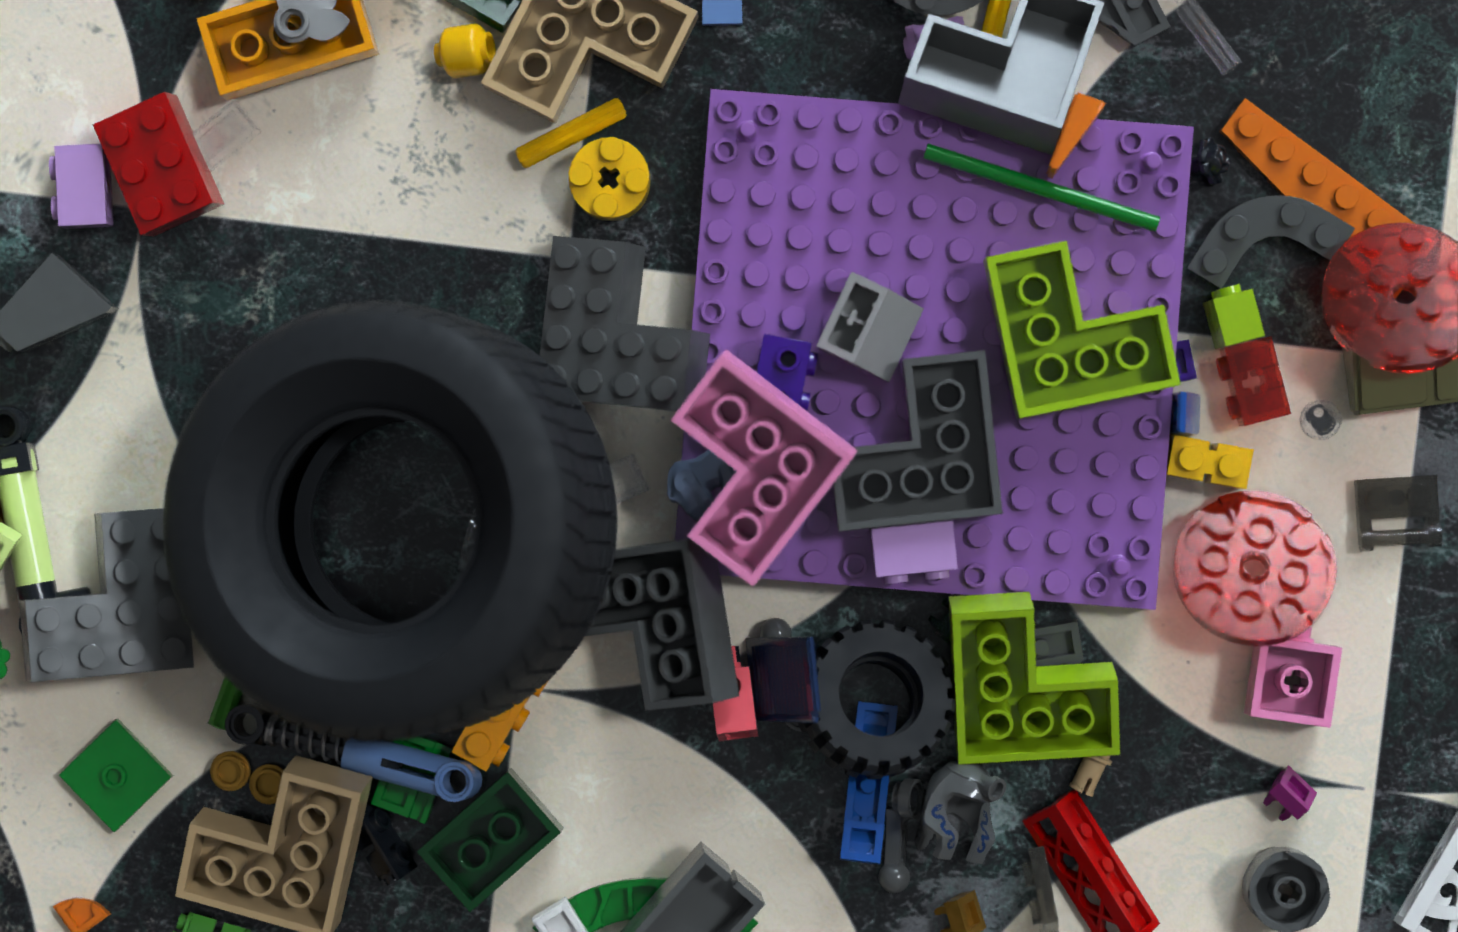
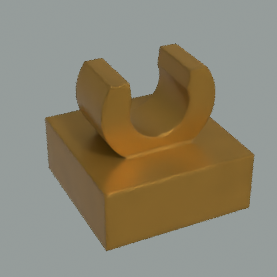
[934,890,986,932]

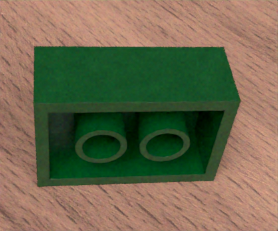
[417,768,564,912]

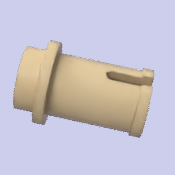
[1069,755,1112,797]

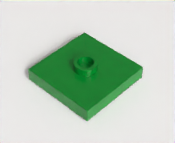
[59,719,173,832]

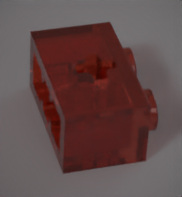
[1216,336,1291,426]

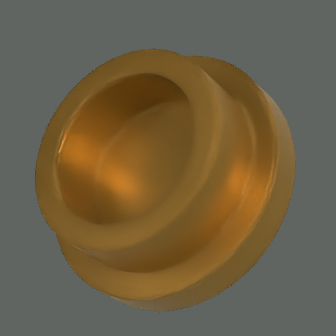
[210,751,251,791]
[249,764,284,804]

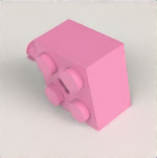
[1244,599,1342,728]

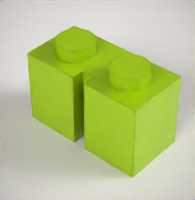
[1203,284,1265,349]

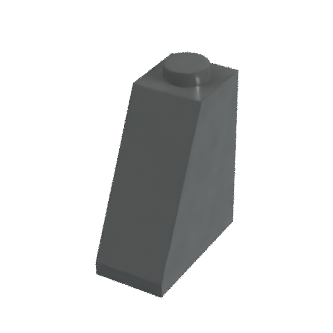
[0,253,119,353]

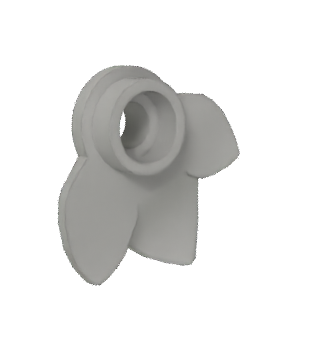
[273,0,350,43]

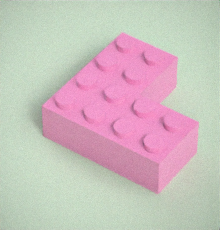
[671,349,858,586]

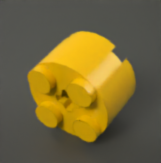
[568,137,650,221]

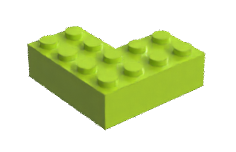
[983,241,1181,419]
[948,592,1120,765]

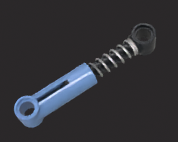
[225,703,482,802]

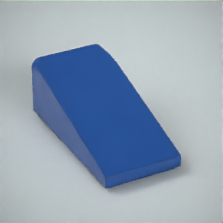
[1170,392,1200,434]

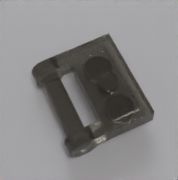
[1354,475,1442,552]

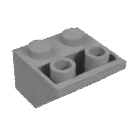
[816,271,924,382]

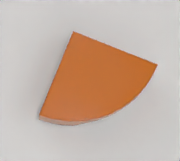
[53,897,111,932]

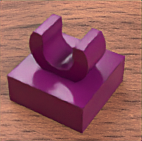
[1263,765,1317,821]

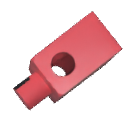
[713,646,759,742]

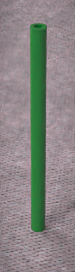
[923,143,1160,232]

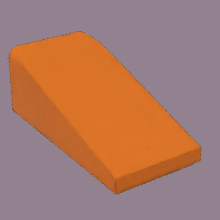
[1046,93,1106,179]

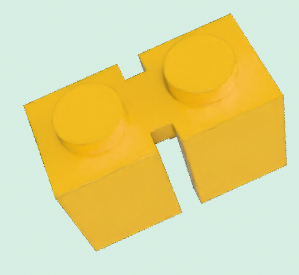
[1166,435,1254,489]

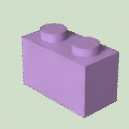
[49,144,114,229]
[870,519,958,584]

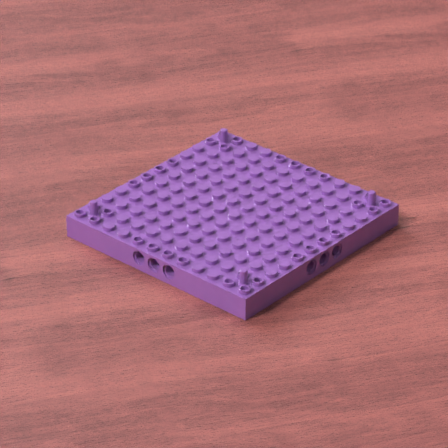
[675,89,1194,610]

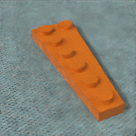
[1219,98,1438,305]

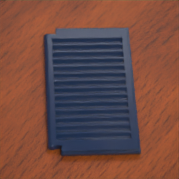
[746,637,821,723]

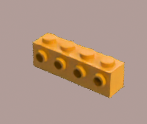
[451,681,548,772]

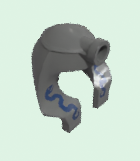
[914,760,1006,864]

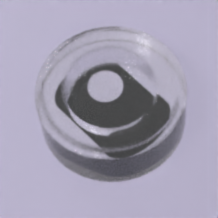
[1300,400,1342,440]

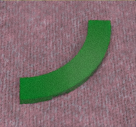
[533,877,758,932]

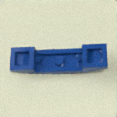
[840,701,898,865]

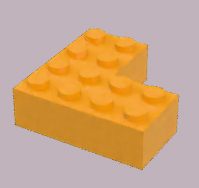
[196,0,379,101]

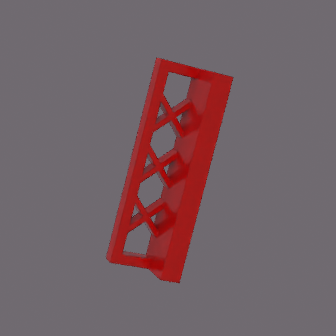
[1022,789,1160,932]

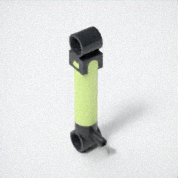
[0,406,91,635]

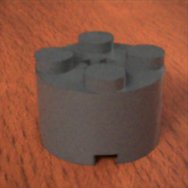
[1242,847,1330,932]

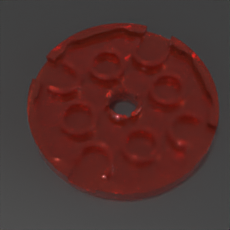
[1321,223,1458,373]
[1173,491,1337,646]

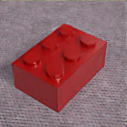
[93,92,225,237]

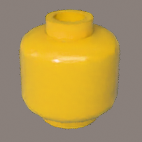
[434,23,496,79]

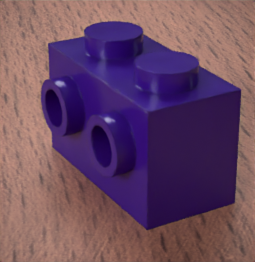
[757,334,818,411]

